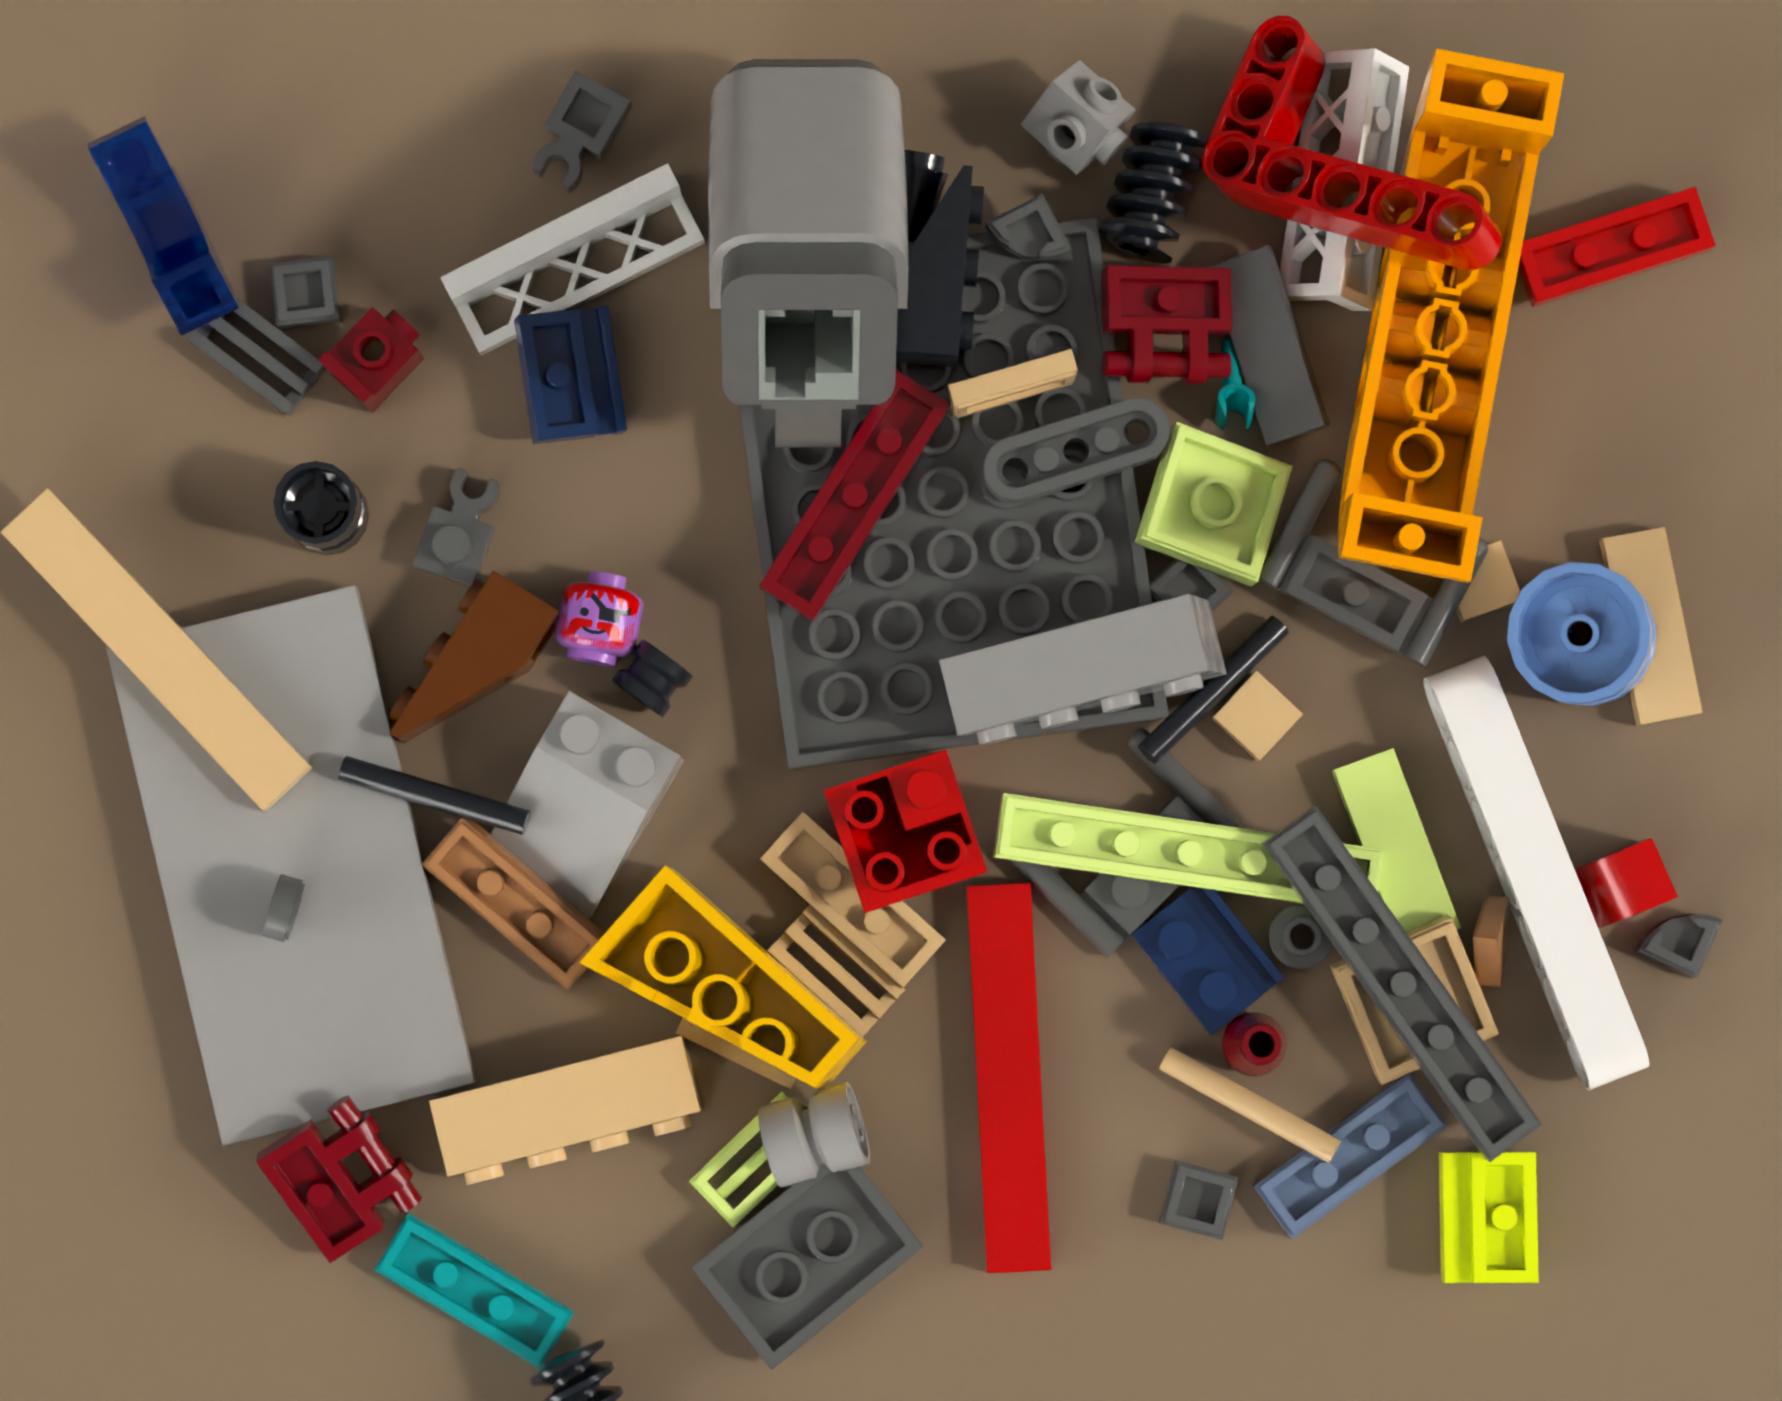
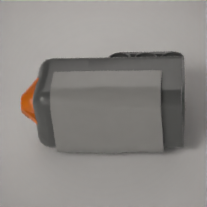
[708,59,909,448]

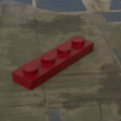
[759,370,951,622]

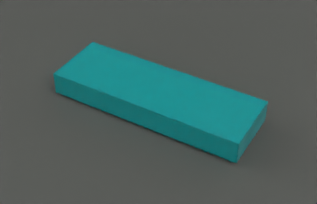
[374,1213,575,1369]

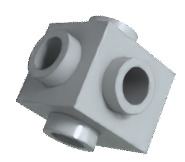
[1020,60,1136,175]

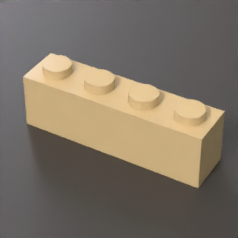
[429,1036,703,1185]

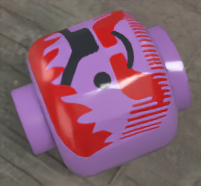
[555,571,644,667]

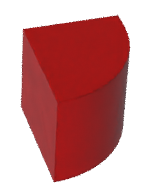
[1574,838,1678,928]

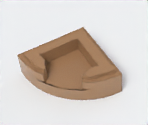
[1473,895,1510,987]

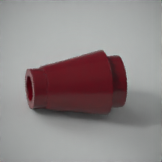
[1222,1012,1286,1076]

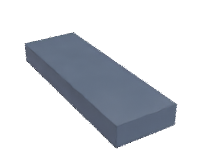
[1252,1073,1448,1239]

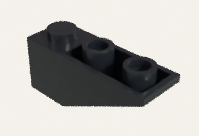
[896,165,984,367]

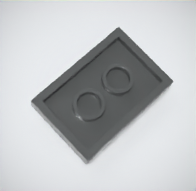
[691,1164,923,1370]

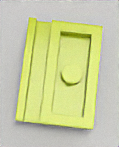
[1439,1152,1539,1283]

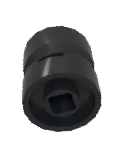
[273,461,369,556]

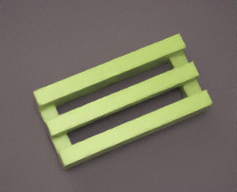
[689,1091,789,1228]

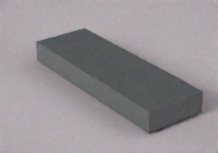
[1208,245,1330,447]

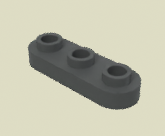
[983,398,1170,504]

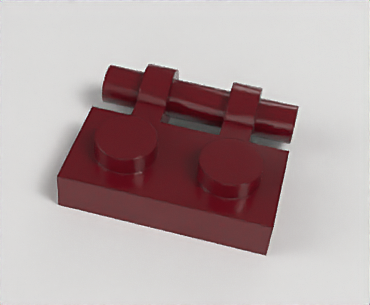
[1101,265,1232,384]
[256,1095,422,1263]

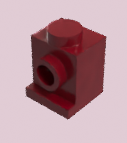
[318,307,425,413]

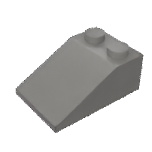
[491,691,684,920]

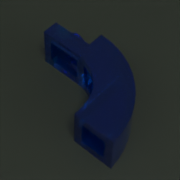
[88,116,239,336]

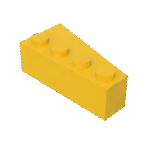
[579,865,867,1089]

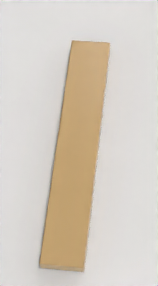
[1,488,313,812]

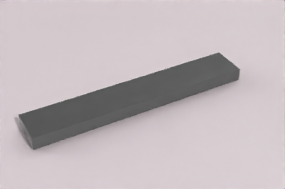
[1261,806,1542,1162]

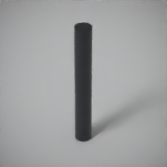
[1138,616,1289,764]
[338,756,531,835]

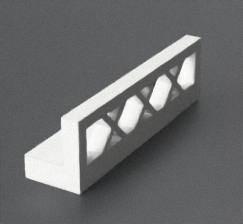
[1280,48,1409,311]
[440,163,705,356]

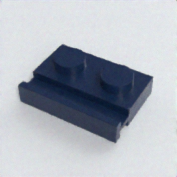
[514,306,627,445]
[1131,887,1284,1036]

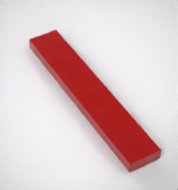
[966,883,1052,1274]

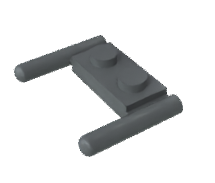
[1259,460,1488,667]
[1011,728,1241,958]

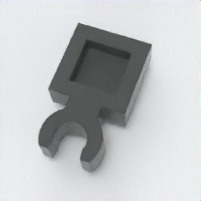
[533,71,632,193]
[412,468,500,587]

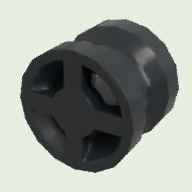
[612,639,693,718]

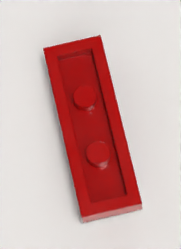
[1518,186,1716,307]

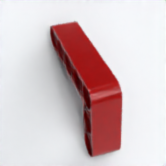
[1202,15,1502,270]

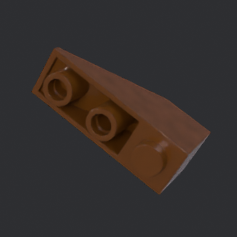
[389,570,560,743]

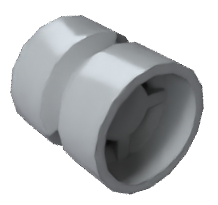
[758,1082,870,1187]

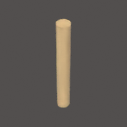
[1159,1047,1341,1163]

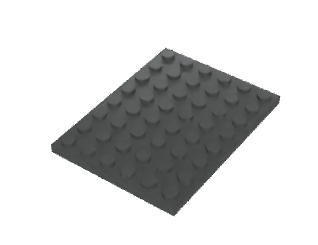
[739,218,1169,771]

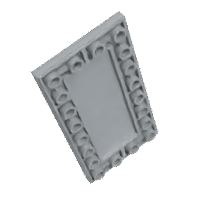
[106,585,477,1146]

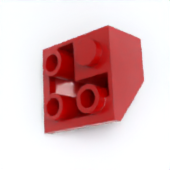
[823,749,988,913]

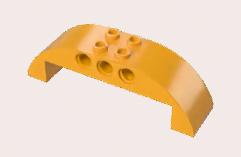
[1338,48,1565,583]

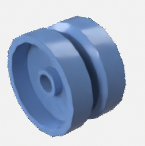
[1507,562,1657,706]

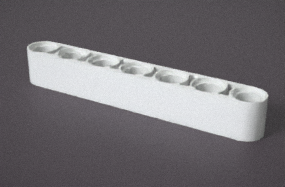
[1423,656,1650,1091]

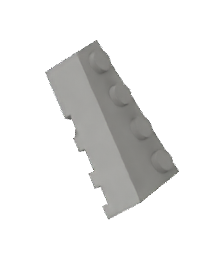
[939,594,1227,746]

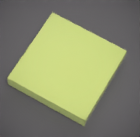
[1134,422,1293,587]

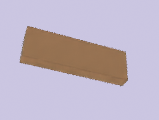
[421,817,605,990]

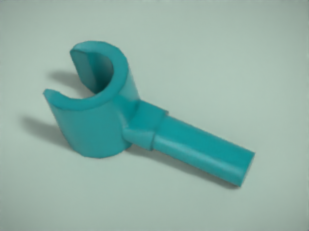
[1214,339,1256,430]

